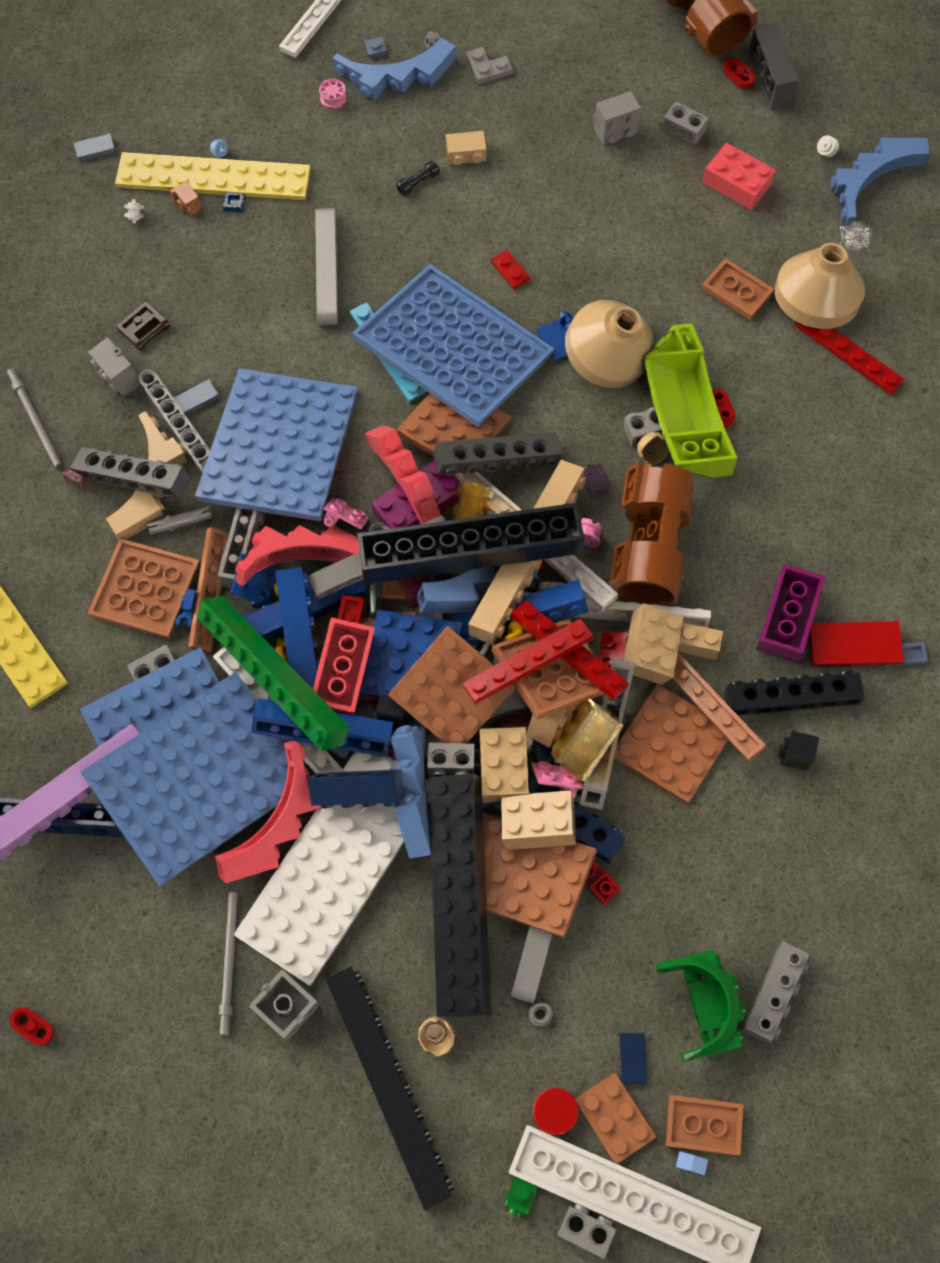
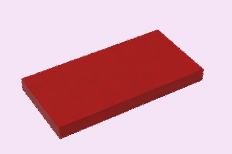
[810,621,904,667]

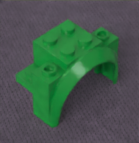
[655,950,746,1063]

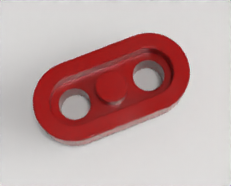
[723,58,755,90]
[712,389,735,428]
[9,1007,55,1046]

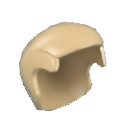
[637,432,669,465]
[418,1016,455,1056]

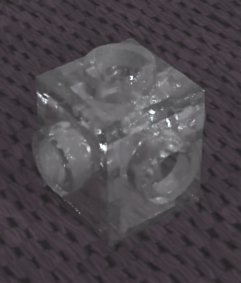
[840,221,872,251]

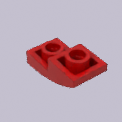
[584,860,621,905]

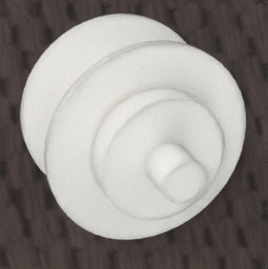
[817,135,839,157]
[124,199,144,223]

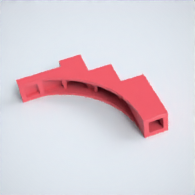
[364,425,442,524]
[235,525,360,586]
[215,741,321,883]

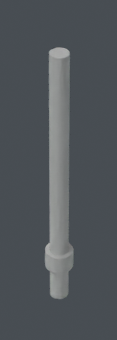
[7,368,63,469]
[218,892,238,1036]

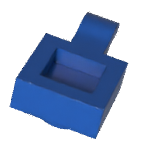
[176,589,197,629]

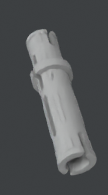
[147,506,212,536]

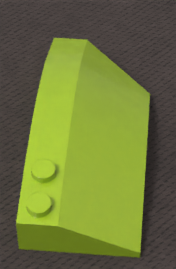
[645,324,737,478]

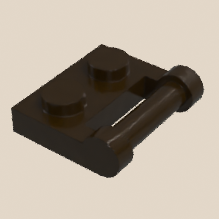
[116,301,171,352]

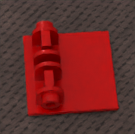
[599,632,636,678]

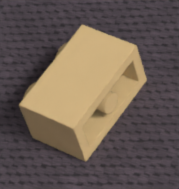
[446,131,486,165]
[678,623,723,660]

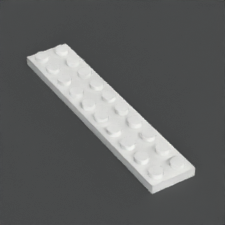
[509,1125,761,1263]

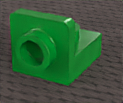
[504,1176,538,1218]

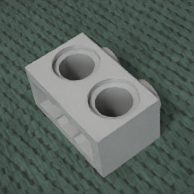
[662,102,709,145]
[623,407,664,447]
[127,645,175,680]
[427,743,475,778]
[557,1204,616,1259]

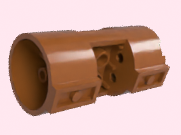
[665,0,757,57]
[609,462,695,607]

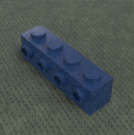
[308,769,405,809]

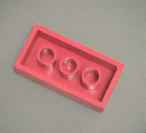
[313,617,375,715]

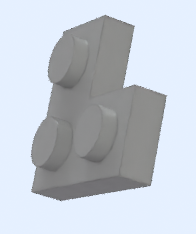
[465,47,513,84]

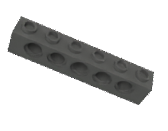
[433,432,562,476]
[70,447,191,500]

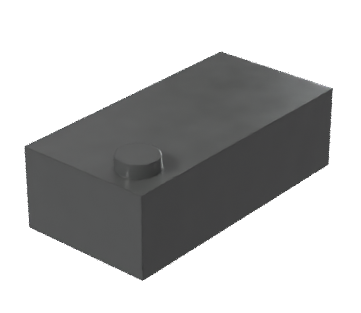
[748,22,799,110]

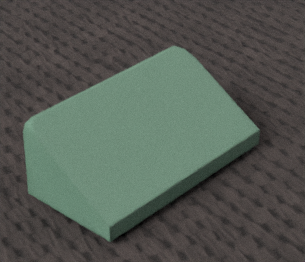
[367,582,383,617]

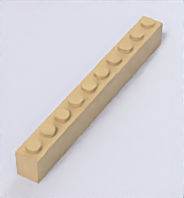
[468,460,586,645]

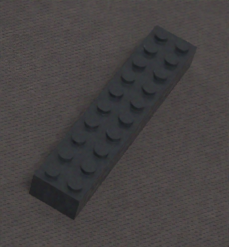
[357,503,585,585]
[429,773,491,1017]

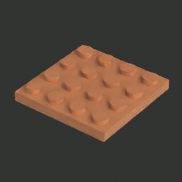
[397,393,511,475]
[88,538,200,640]
[491,619,604,720]
[388,626,516,744]
[614,684,728,804]

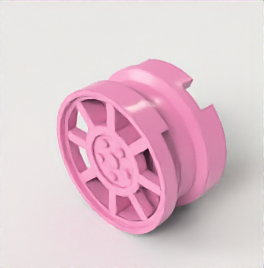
[319,79,347,109]
[581,518,604,548]

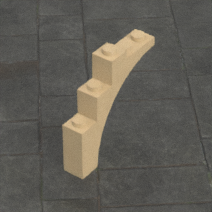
[106,411,187,540]

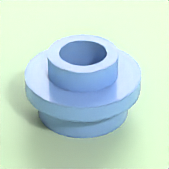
[210,139,228,159]

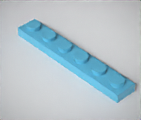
[349,302,427,404]

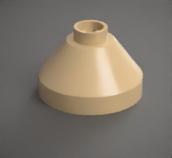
[774,243,865,329]
[565,300,655,388]

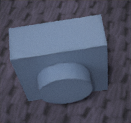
[365,37,387,59]

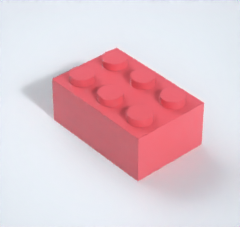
[702,143,776,210]

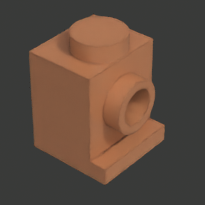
[170,181,202,215]

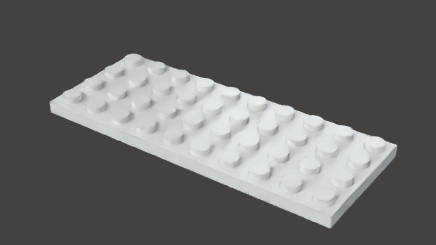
[234,752,430,987]

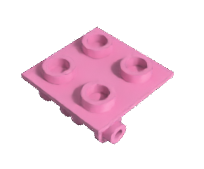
[323,498,369,529]
[531,761,583,799]

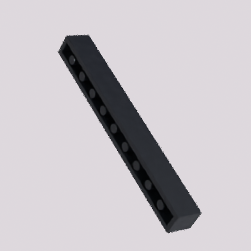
[326,966,454,1210]

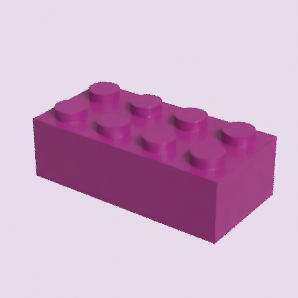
[371,460,465,529]
[756,564,826,663]

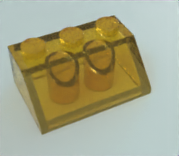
[452,480,491,520]
[551,699,624,783]

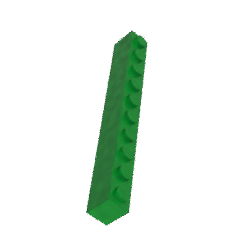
[197,596,350,751]

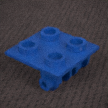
[536,311,574,362]
[231,553,278,608]

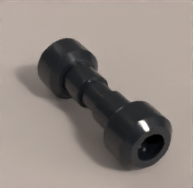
[396,160,440,196]

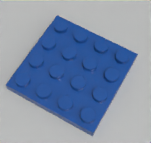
[359,610,464,698]

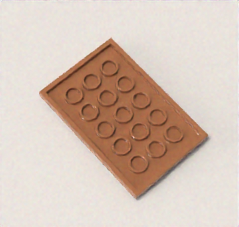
[483,812,597,939]

